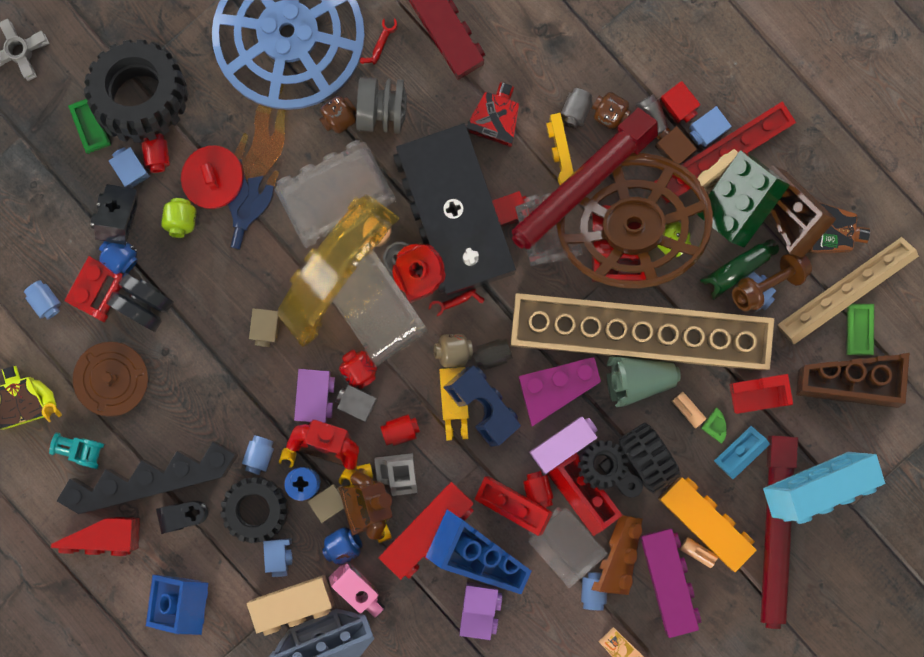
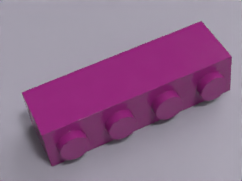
[640,528,702,638]

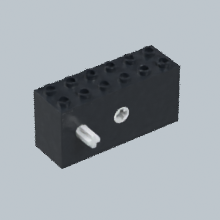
[393,123,516,298]

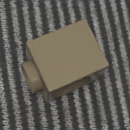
[249,308,281,347]
[307,484,344,523]

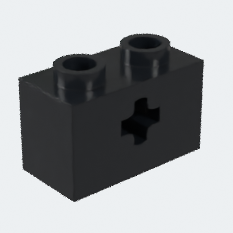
[91,184,138,245]

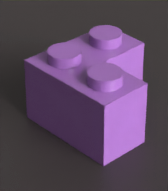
[459,582,502,640]

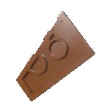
[591,515,643,595]

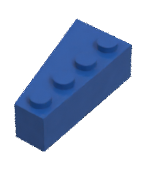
[426,509,532,594]

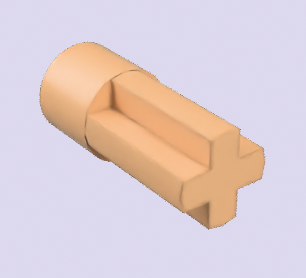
[672,392,707,428]
[680,537,718,568]

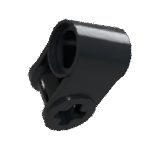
[156,501,208,534]

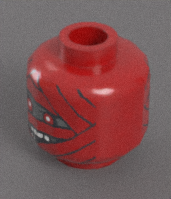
[339,349,377,389]

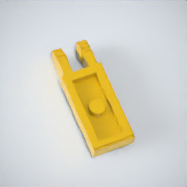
[439,367,469,441]

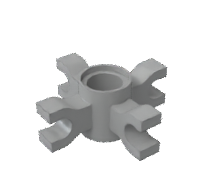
[0,19,50,81]

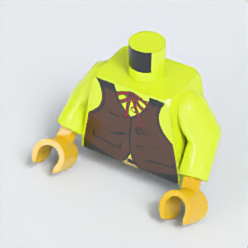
[0,366,62,430]

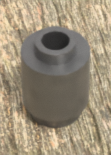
[561,88,593,128]

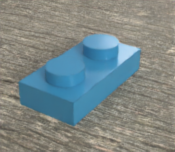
[714,426,770,479]

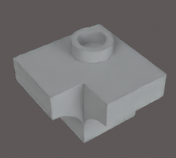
[374,453,417,496]

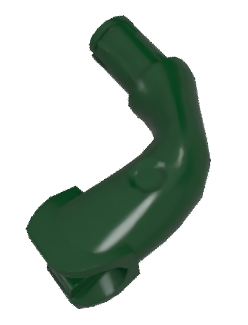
[700,239,779,300]

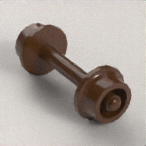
[732,253,812,311]

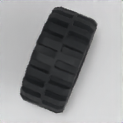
[84,39,188,143]

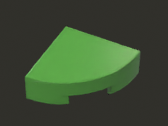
[701,408,727,444]

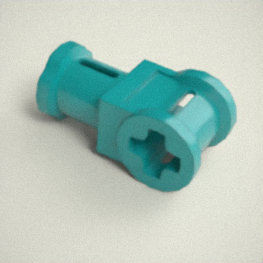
[49,432,105,469]

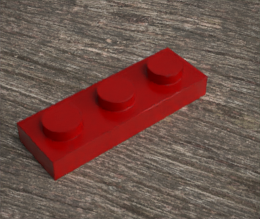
[474,476,553,536]

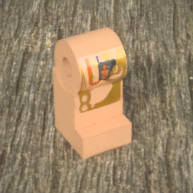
[598,627,644,657]

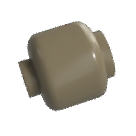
[434,333,473,367]

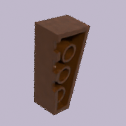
[796,353,910,408]

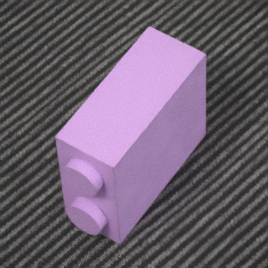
[529,416,598,474]

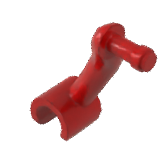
[360,18,398,65]
[429,289,485,317]

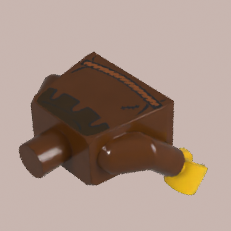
[339,463,392,543]

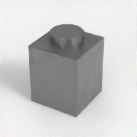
[335,385,377,422]

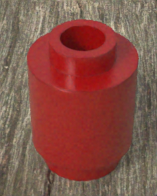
[141,134,170,173]
[380,414,420,446]
[523,471,554,508]

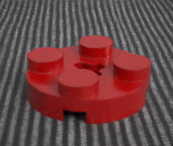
[392,244,446,296]

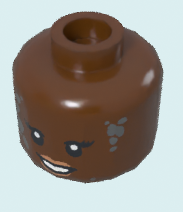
[592,92,631,130]
[319,95,357,134]

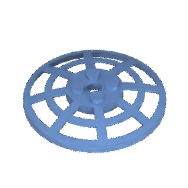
[212,0,365,110]

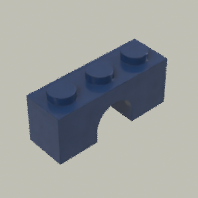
[444,366,521,447]

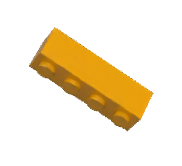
[658,477,757,572]

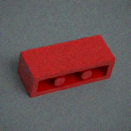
[548,453,623,536]

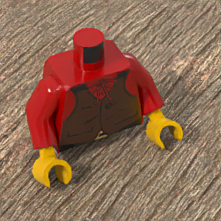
[279,419,359,485]

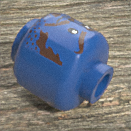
[322,527,363,566]

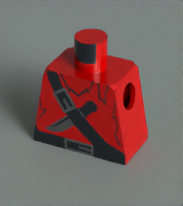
[466,82,519,147]

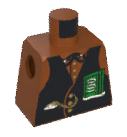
[808,203,870,254]

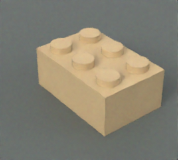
[247,575,335,636]

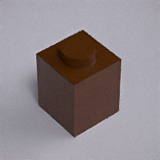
[655,126,697,165]

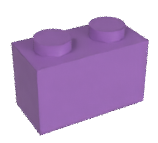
[294,369,335,423]

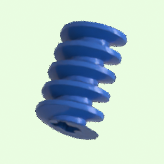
[284,467,321,501]

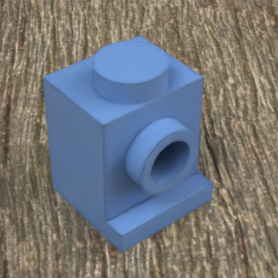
[263,538,292,577]

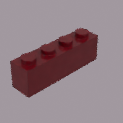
[408,0,486,80]

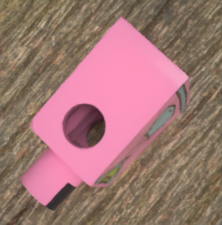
[328,562,385,618]

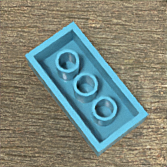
[763,452,885,524]

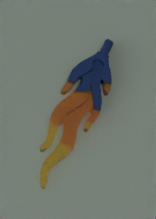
[228,84,286,250]

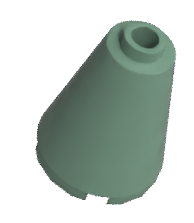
[606,356,681,407]

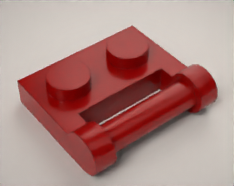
[64,256,123,323]

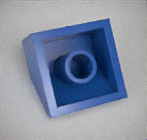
[146,575,208,635]

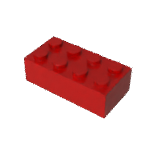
[378,481,474,580]

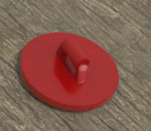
[181,145,244,209]

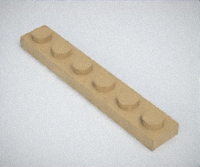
[778,237,919,344]

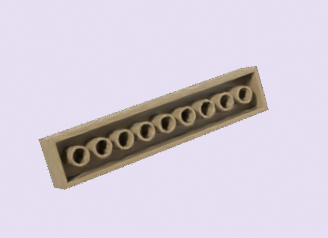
[510,293,774,371]

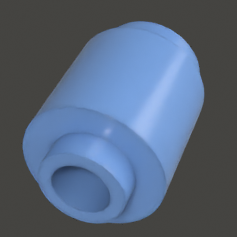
[24,280,61,320]
[242,435,274,475]
[581,572,607,610]

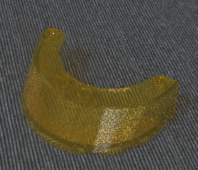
[277,193,400,347]

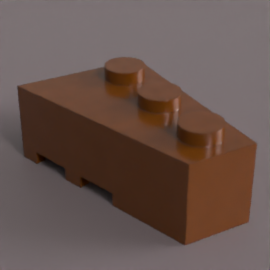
[770,165,836,258]

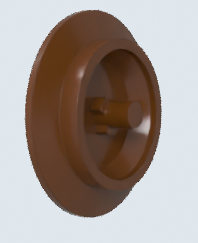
[73,342,148,416]

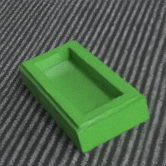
[846,304,874,356]

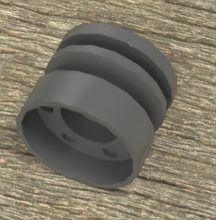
[356,77,407,134]

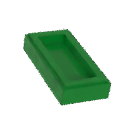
[68,99,111,154]

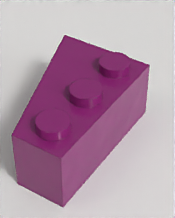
[518,357,601,427]

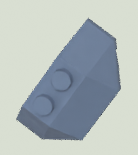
[269,609,374,657]

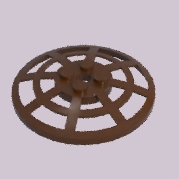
[556,153,713,288]

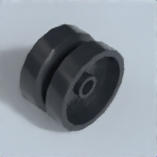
[106,272,174,332]

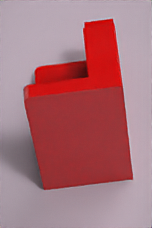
[729,374,793,414]

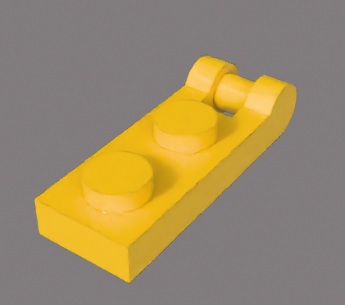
[546,113,574,185]

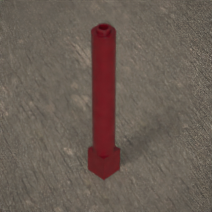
[512,107,658,249]
[760,436,798,629]

